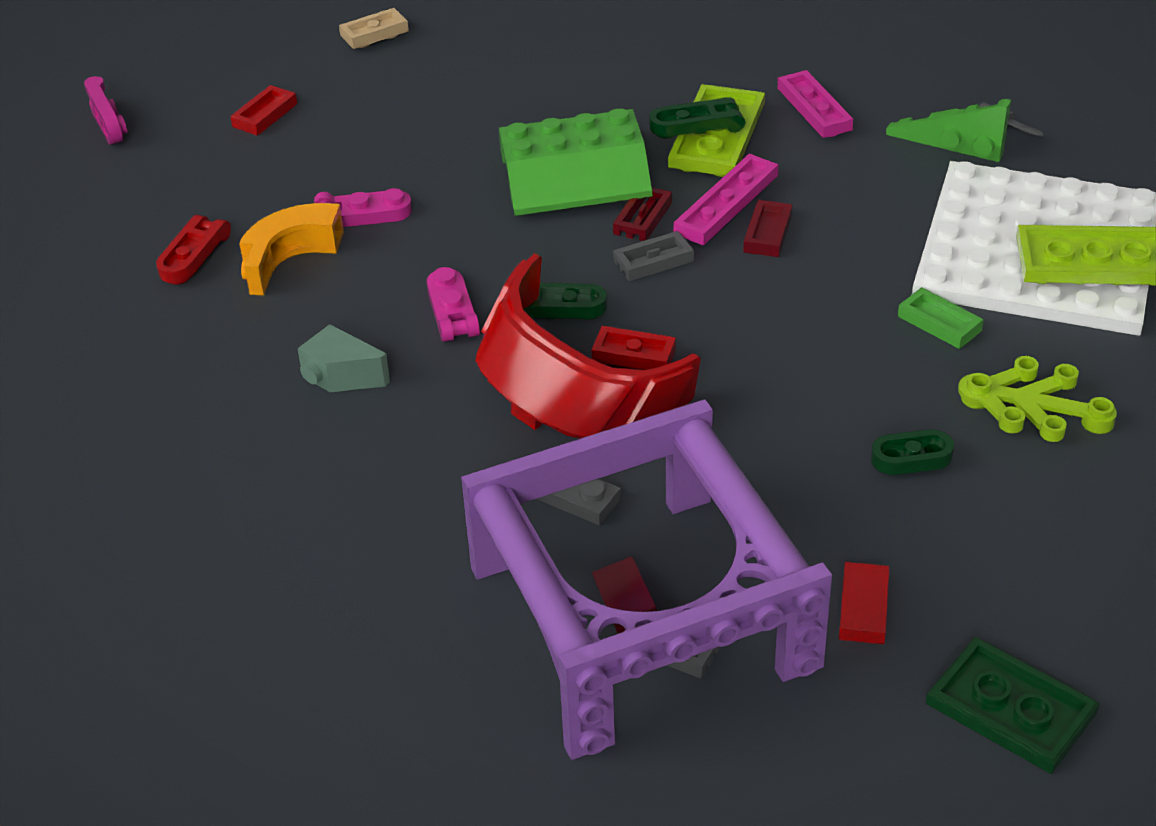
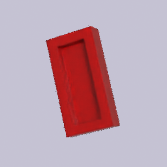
[230,85,297,136]
[839,562,889,644]

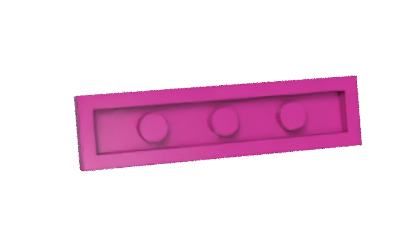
[674,154,779,246]

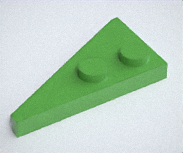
[886,99,1011,162]

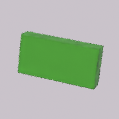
[898,287,984,349]

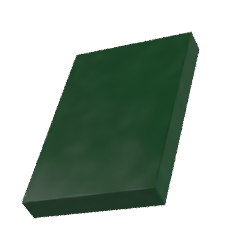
[926,637,1100,775]

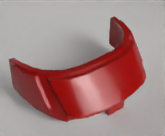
[475,253,701,439]

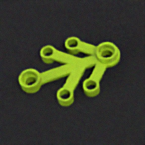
[958,356,1117,442]

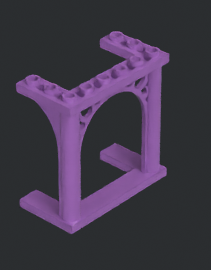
[461,399,832,760]

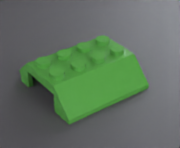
[499,108,652,216]

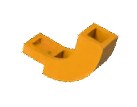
[239,203,344,295]

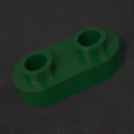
[871,429,954,475]

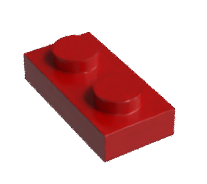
[591,326,676,370]

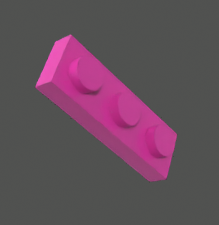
[777,70,853,138]

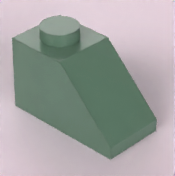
[297,324,390,392]

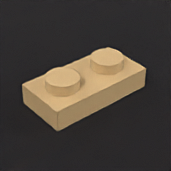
[339,8,409,49]

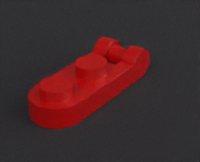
[156,215,231,285]

